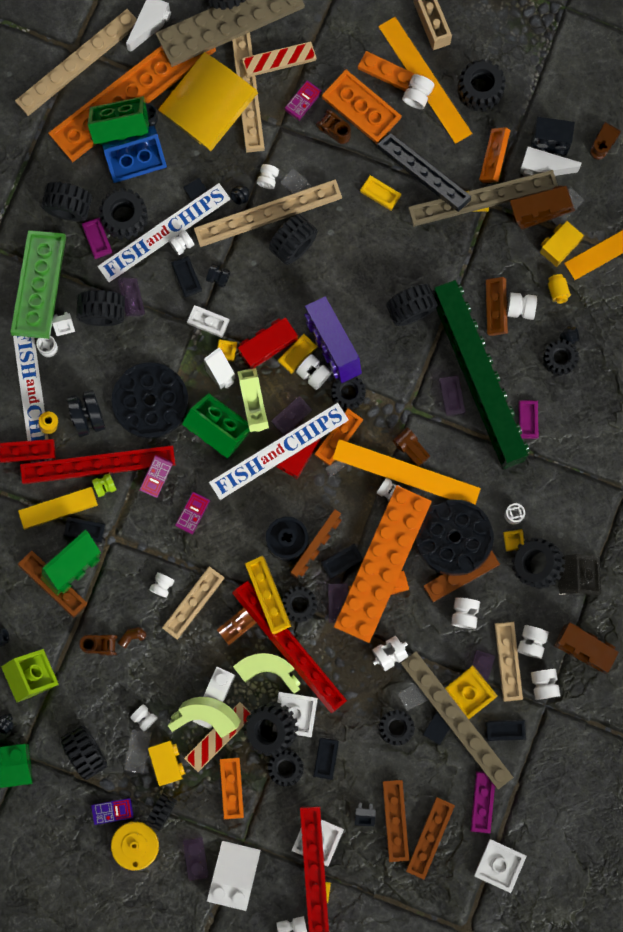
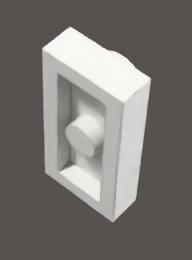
[187,305,229,338]

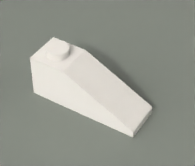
[126,0,171,52]
[519,147,581,177]
[204,348,235,389]
[193,667,235,730]

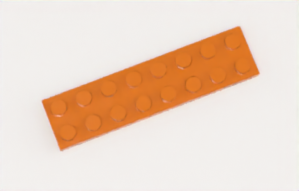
[334,485,432,643]

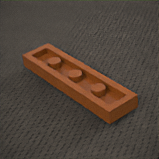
[291,509,342,579]
[18,551,87,618]
[423,551,500,603]
[383,780,409,862]
[406,797,455,879]

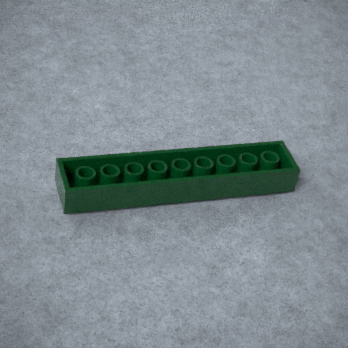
[433,280,530,470]

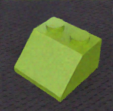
[1,649,59,703]

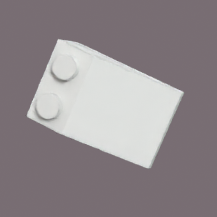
[207,841,261,911]

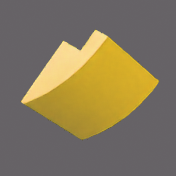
[158,52,258,151]

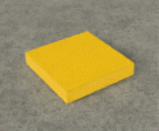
[445,665,498,719]

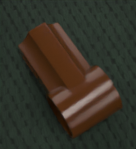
[393,428,430,467]

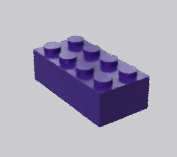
[304,296,362,384]

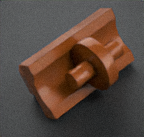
[217,608,256,645]

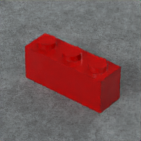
[238,317,298,369]

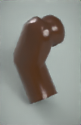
[118,627,146,649]

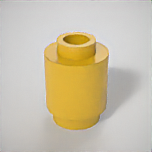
[548,274,571,304]
[39,411,58,434]

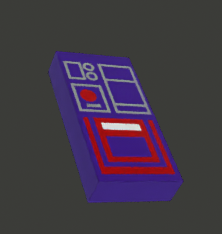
[91,798,134,825]

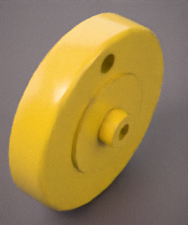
[111,822,159,870]

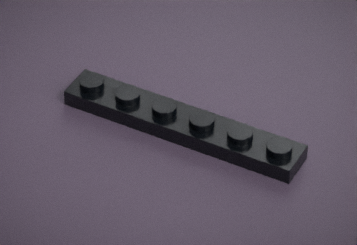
[378,133,471,212]

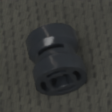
[146,103,158,127]
[206,264,231,288]

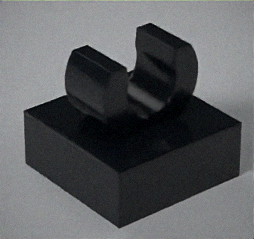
[355,803,376,827]

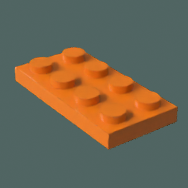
[322,69,402,144]

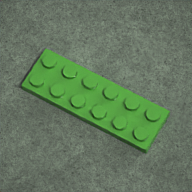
[11,230,66,339]

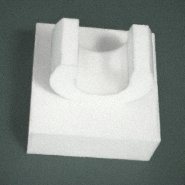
[52,312,75,336]

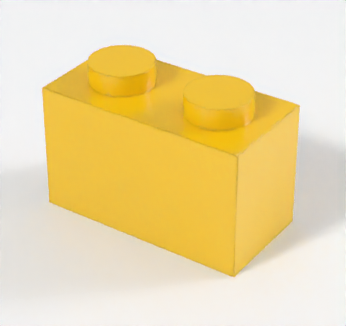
[540,221,584,267]
[148,741,185,786]

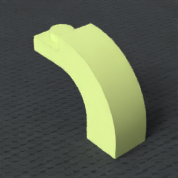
[238,368,269,432]
[233,653,301,694]
[168,697,241,738]

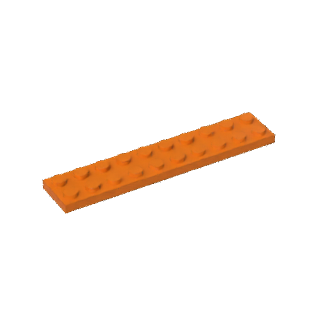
[48,46,216,163]

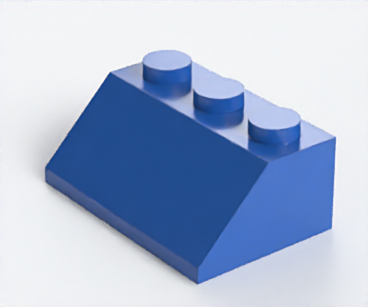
[102,126,167,183]

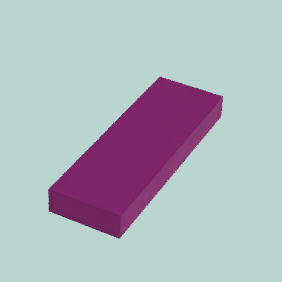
[470,771,495,833]

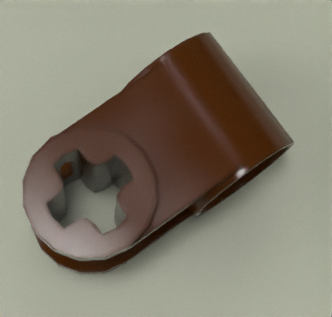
[316,109,351,144]
[590,122,621,160]
[79,635,118,656]

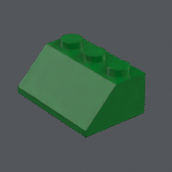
[88,96,149,144]
[182,393,250,458]
[41,530,101,596]
[0,744,33,788]

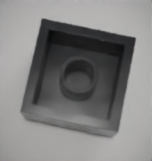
[530,117,575,157]

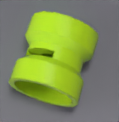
[92,473,117,497]

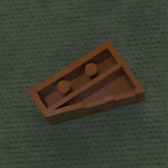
[510,185,575,230]
[554,622,619,674]

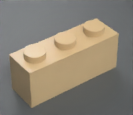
[413,0,452,50]

